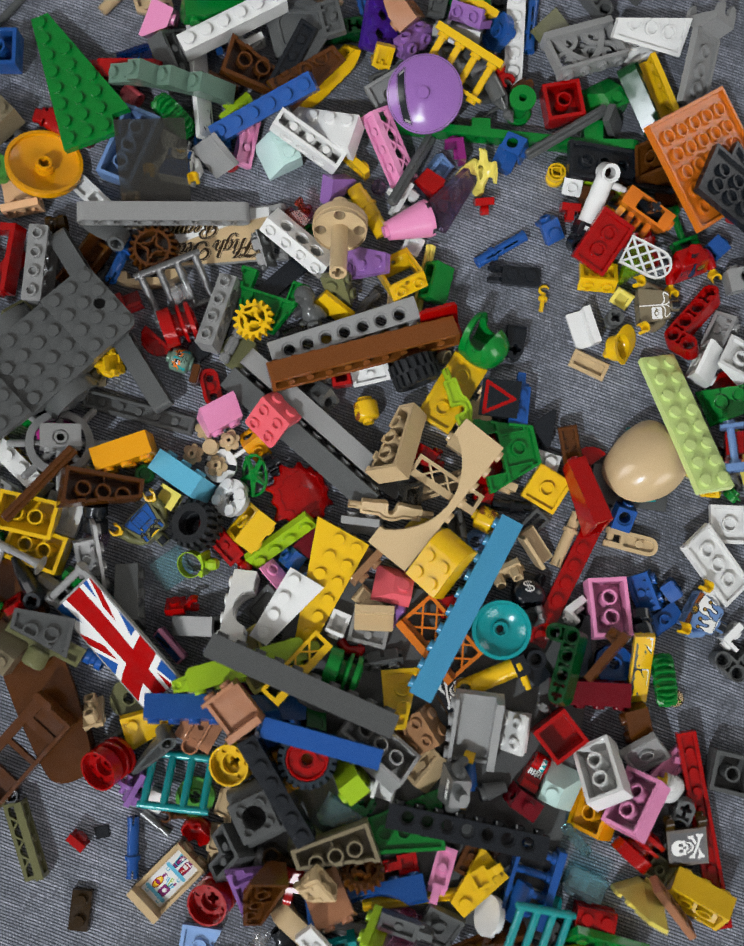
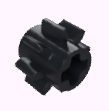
[260,452,281,477]

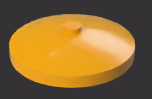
[4,130,83,198]

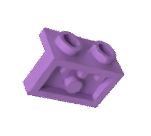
[448,0,492,30]

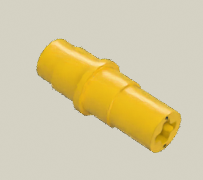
[347,182,385,240]

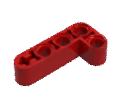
[664,285,721,360]

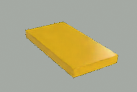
[420,351,488,435]

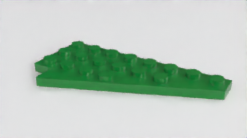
[31,13,131,154]

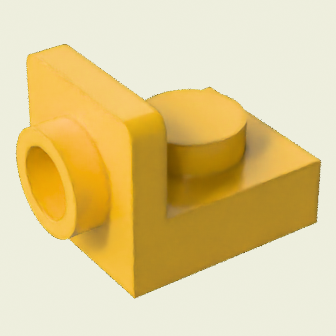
[370,41,396,70]

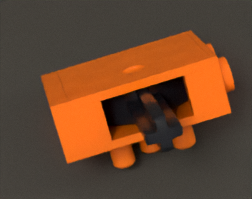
[613,184,676,238]

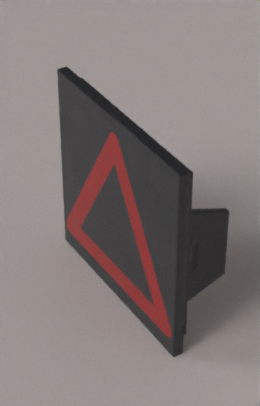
[478,378,522,419]

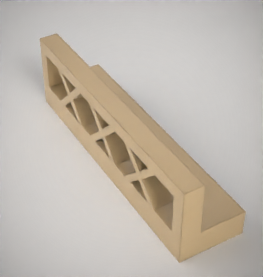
[410,453,485,516]

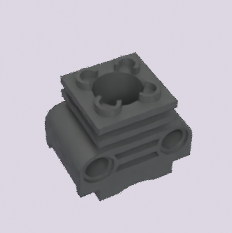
[226,777,286,848]

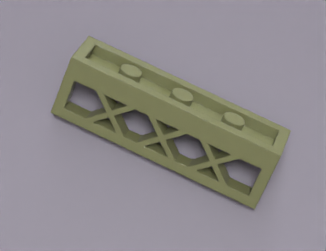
[3,797,50,882]

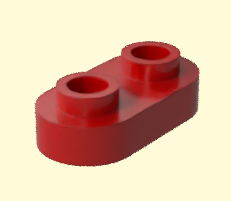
[199,368,224,404]

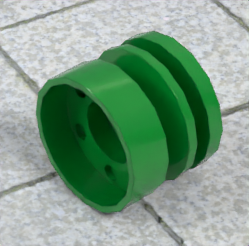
[321,646,364,691]

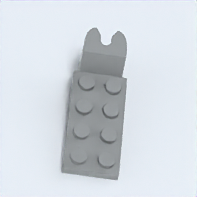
[676,0,736,106]

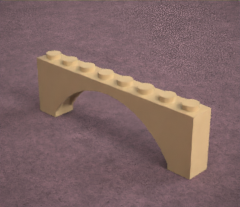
[368,418,504,571]

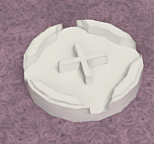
[474,894,505,938]

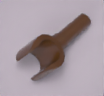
[161,811,190,823]

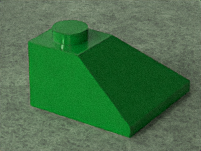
[582,78,629,120]

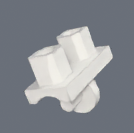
[386,183,420,216]

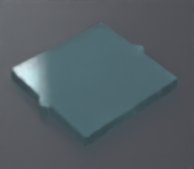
[149,546,194,591]

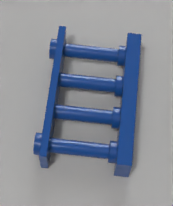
[499,838,568,933]

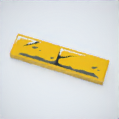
[628,633,656,702]

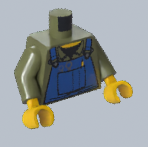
[108,488,170,547]

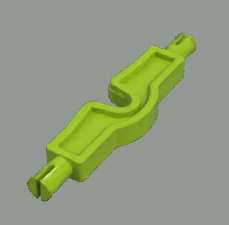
[441,367,473,427]

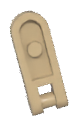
[602,527,658,556]

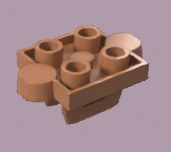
[174,721,223,755]

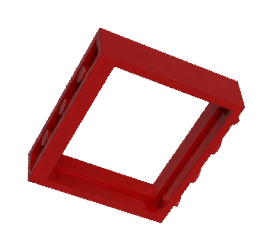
[0,222,27,298]

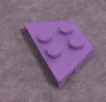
[224,866,263,927]

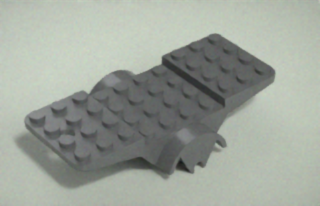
[0,267,135,440]

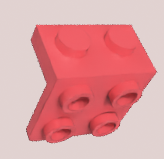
[245,391,302,448]

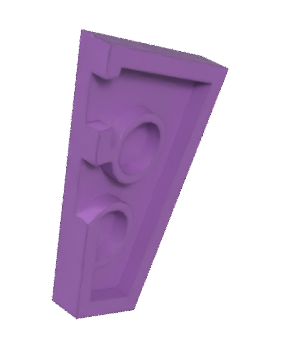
[347,247,390,280]

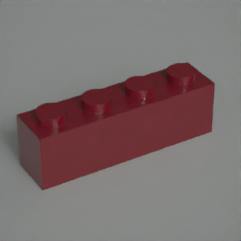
[548,677,632,711]

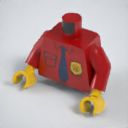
[664,243,722,299]

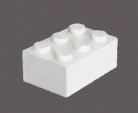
[573,734,634,812]

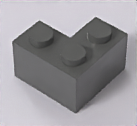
[208,823,256,883]

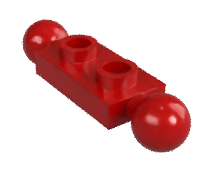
[199,521,253,571]

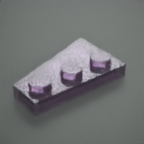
[427,168,475,234]

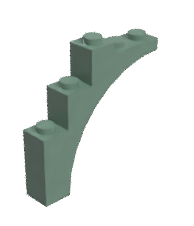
[108,58,236,105]

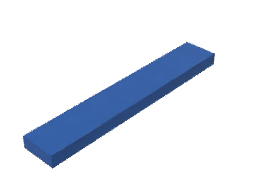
[259,716,384,770]

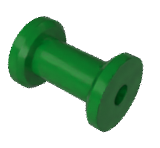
[507,85,536,127]

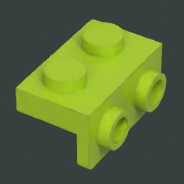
[357,904,387,946]

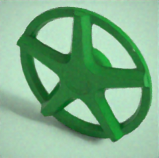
[240,454,268,497]

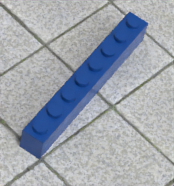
[143,693,306,726]

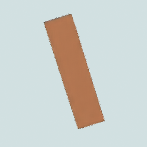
[649,875,696,941]

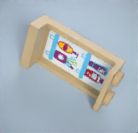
[126,838,208,925]

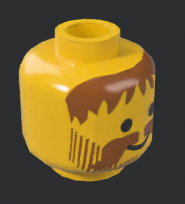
[353,396,380,426]
[471,506,499,534]

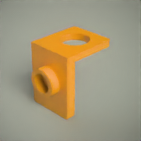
[239,428,272,463]

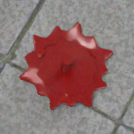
[265,461,333,522]

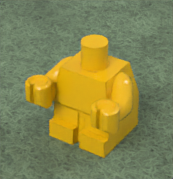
[94,347,126,378]

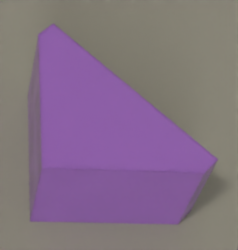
[320,174,357,204]

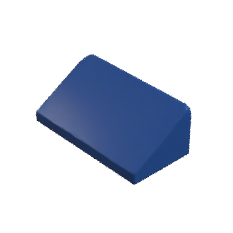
[505,878,534,923]

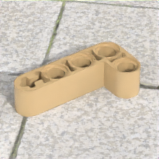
[270,894,327,946]

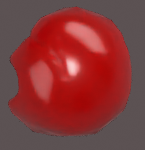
[181,817,211,846]

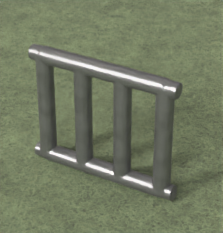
[133,249,213,325]

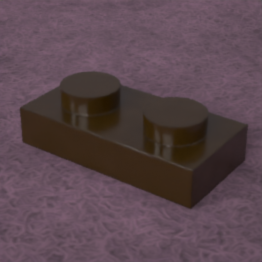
[68,887,94,932]

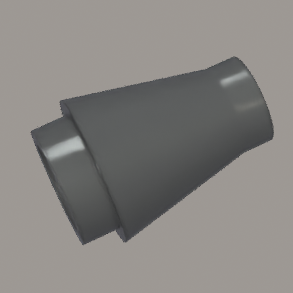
[477,780,508,803]

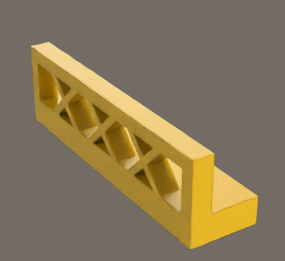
[639,52,680,118]
[260,630,333,707]

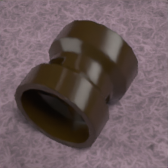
[44,213,69,233]

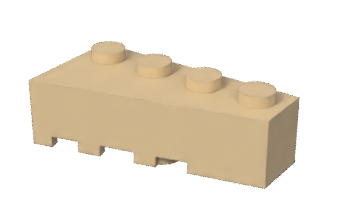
[365,402,427,484]

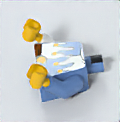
[676,578,727,638]

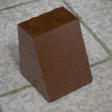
[635,140,672,186]

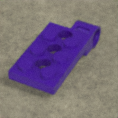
[358,0,398,58]

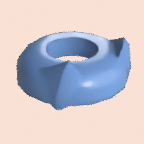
[467,530,486,552]

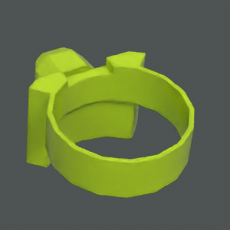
[177,549,220,578]

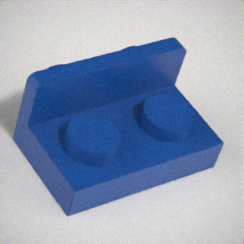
[627,569,665,611]

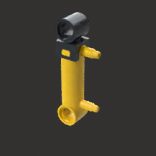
[454,648,547,693]

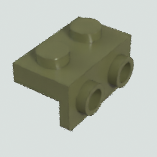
[320,269,357,307]

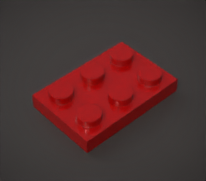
[570,206,635,277]

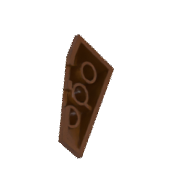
[243,860,289,926]

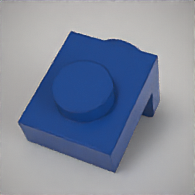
[535,214,565,246]

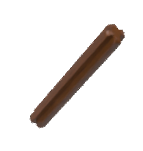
[1,445,77,522]

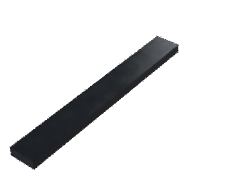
[187,258,308,363]

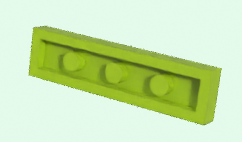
[244,511,317,569]

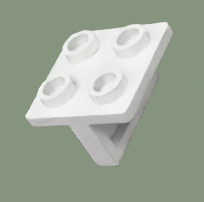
[498,709,532,756]

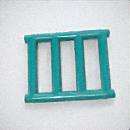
[136,750,213,816]
[504,901,577,946]

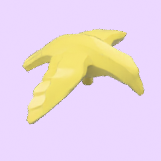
[455,148,498,197]

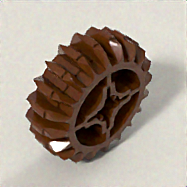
[128,225,180,276]

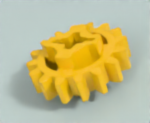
[232,299,275,342]

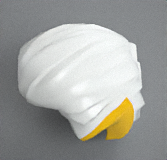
[655,772,685,803]

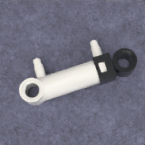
[566,162,627,252]

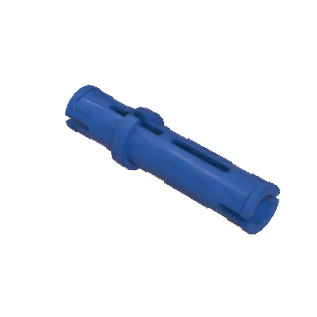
[524,0,539,55]
[473,230,528,269]
[105,236,135,285]
[125,815,141,880]

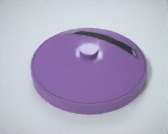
[387,53,463,135]

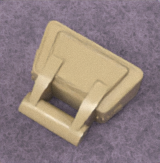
[293,864,338,903]

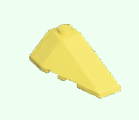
[610,876,669,935]

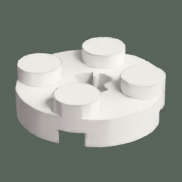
[211,478,250,517]

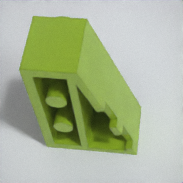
[333,759,371,806]

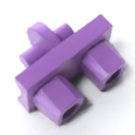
[118,769,154,808]

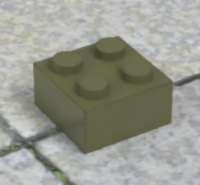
[644,849,677,885]

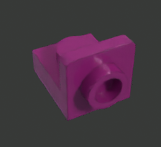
[444,136,466,166]

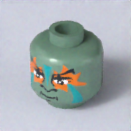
[166,347,196,374]

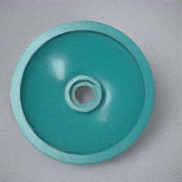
[471,600,531,660]

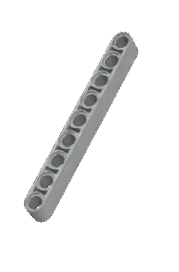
[76,201,250,226]
[240,348,374,475]

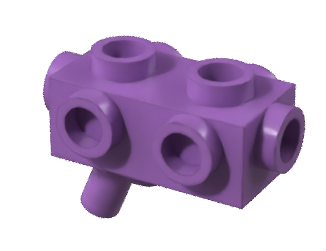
[393,20,433,60]

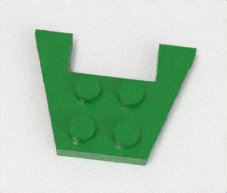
[239,265,310,335]
[472,419,542,494]

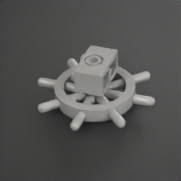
[6,408,109,492]

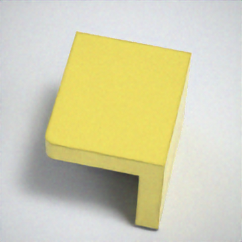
[157,483,185,512]

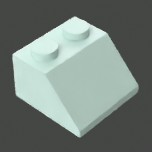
[255,131,303,181]

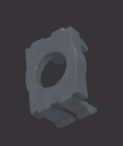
[524,605,547,627]

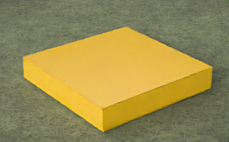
[520,463,569,515]

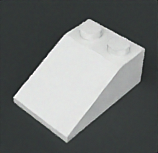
[717,334,744,385]

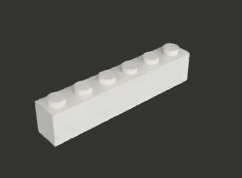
[176,0,289,62]

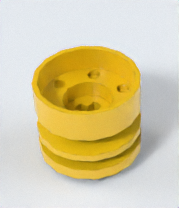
[209,741,253,787]

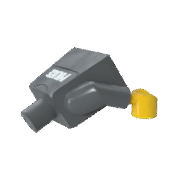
[437,750,476,813]

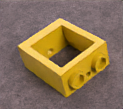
[377,247,428,302]

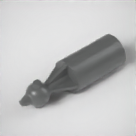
[478,71,514,123]

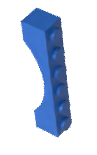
[208,71,320,143]
[305,871,429,927]

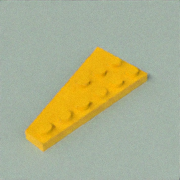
[295,516,369,642]

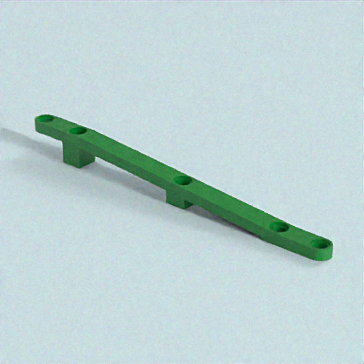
[360,115,639,153]

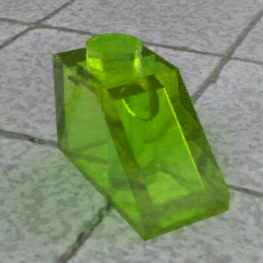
[618,243,654,285]

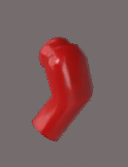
[336,637,365,658]

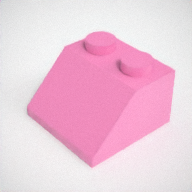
[138,0,181,39]
[197,391,243,438]

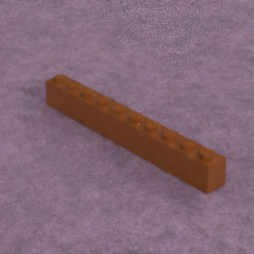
[266,315,460,392]

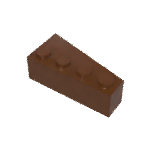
[56,465,145,508]

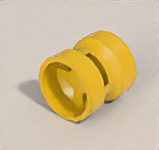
[545,163,566,188]

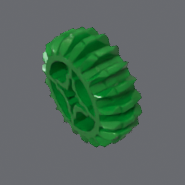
[151,92,195,140]
[651,653,678,707]

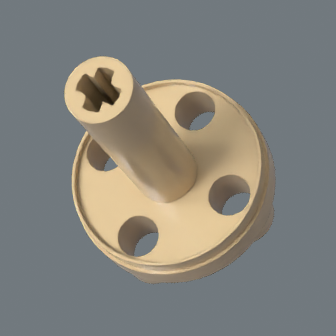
[312,197,368,279]

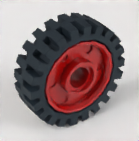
[277,726,338,790]

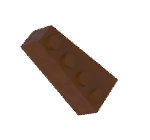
[218,33,275,95]

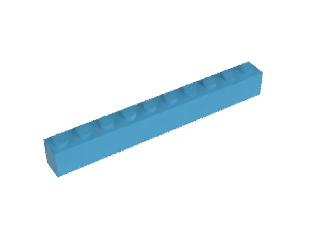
[407,514,523,703]

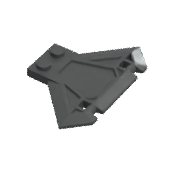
[267,0,347,62]

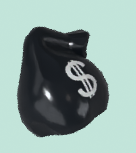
[510,571,546,610]

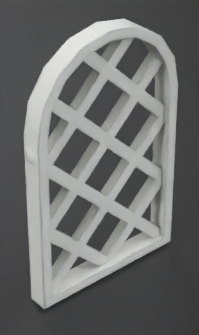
[618,235,673,280]

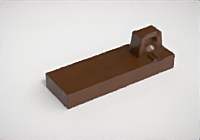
[584,627,632,682]

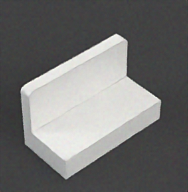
[565,305,602,350]

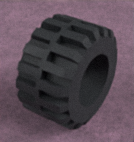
[388,351,441,392]
[169,499,224,552]

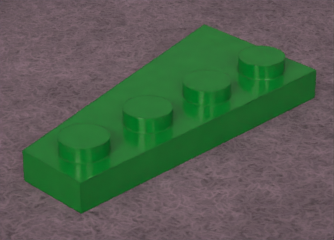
[695,384,744,427]
[564,925,650,946]

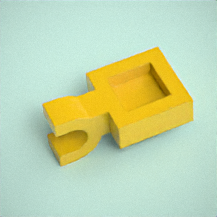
[467,862,504,894]

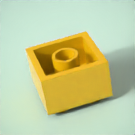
[226,502,276,554]

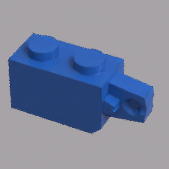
[506,372,531,425]

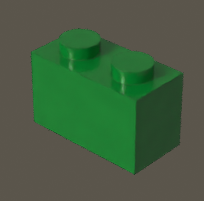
[417,260,455,305]

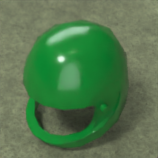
[458,311,510,370]

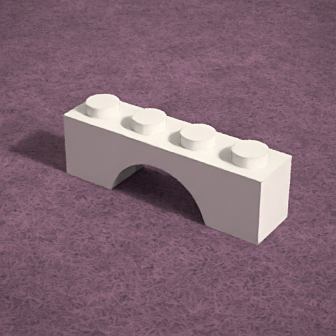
[216,569,260,642]

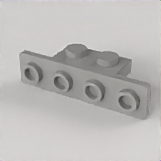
[72,518,110,592]

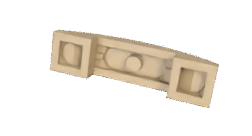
[110,268,187,290]

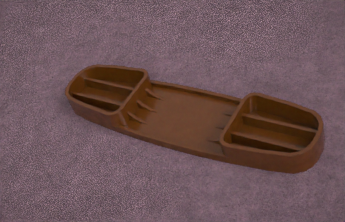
[0,559,95,784]

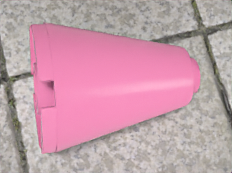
[381,199,437,240]

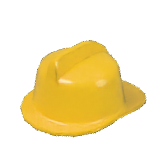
[602,324,636,365]

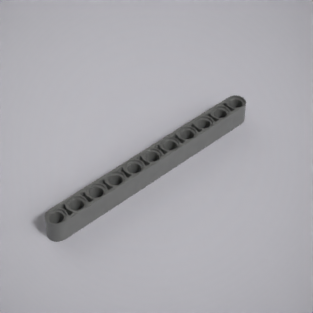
[48,227,174,414]

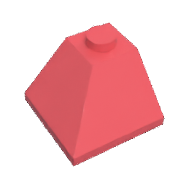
[370,565,414,608]

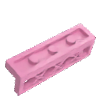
[361,105,418,188]

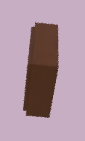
[189,364,204,387]

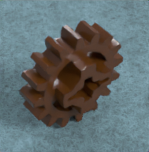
[341,860,385,895]

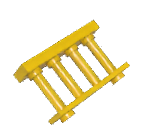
[428,20,505,106]

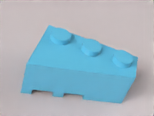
[147,448,218,503]

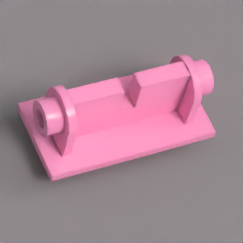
[259,558,286,590]

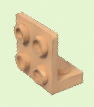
[0,181,45,219]

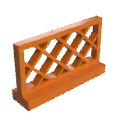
[396,595,483,685]

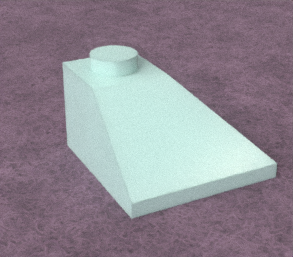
[534,758,582,812]

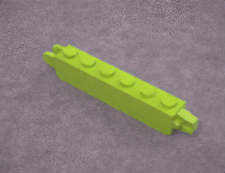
[171,637,320,696]

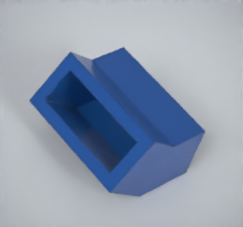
[492,144,517,176]

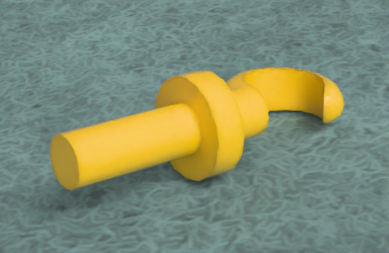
[538,285,549,312]

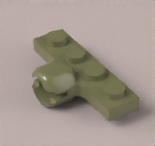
[5,619,87,671]

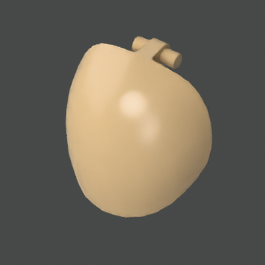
[602,420,686,502]

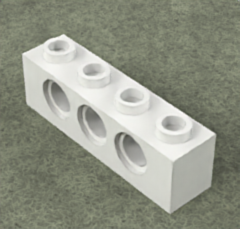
[269,107,347,175]
[260,208,330,279]

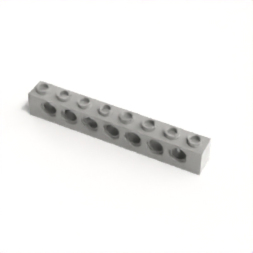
[267,296,420,360]

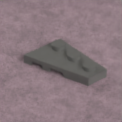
[10,607,76,658]

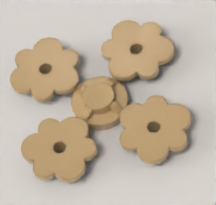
[183,423,240,476]

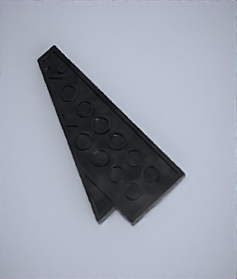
[693,141,744,232]

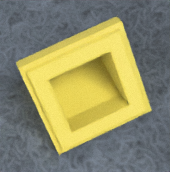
[609,287,635,311]

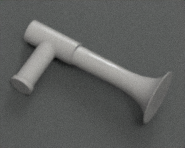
[0,539,47,575]

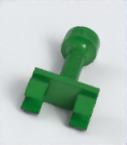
[668,205,700,255]

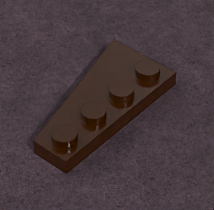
[266,45,346,112]

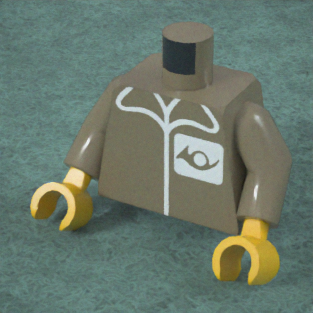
[632,275,680,335]

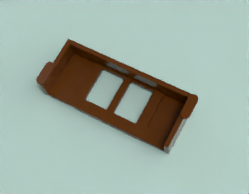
[0,690,78,809]

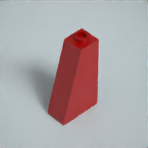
[562,456,613,537]

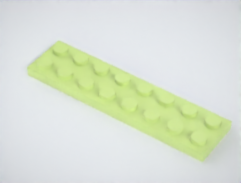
[638,354,735,495]

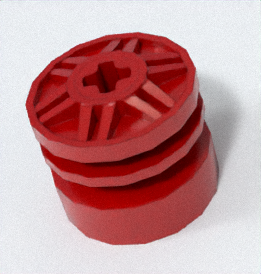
[155,301,199,349]
[81,736,136,791]
[611,832,666,875]
[187,872,236,927]

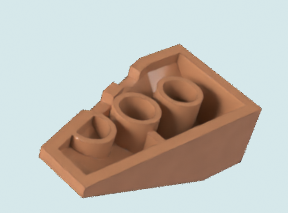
[383,0,425,33]

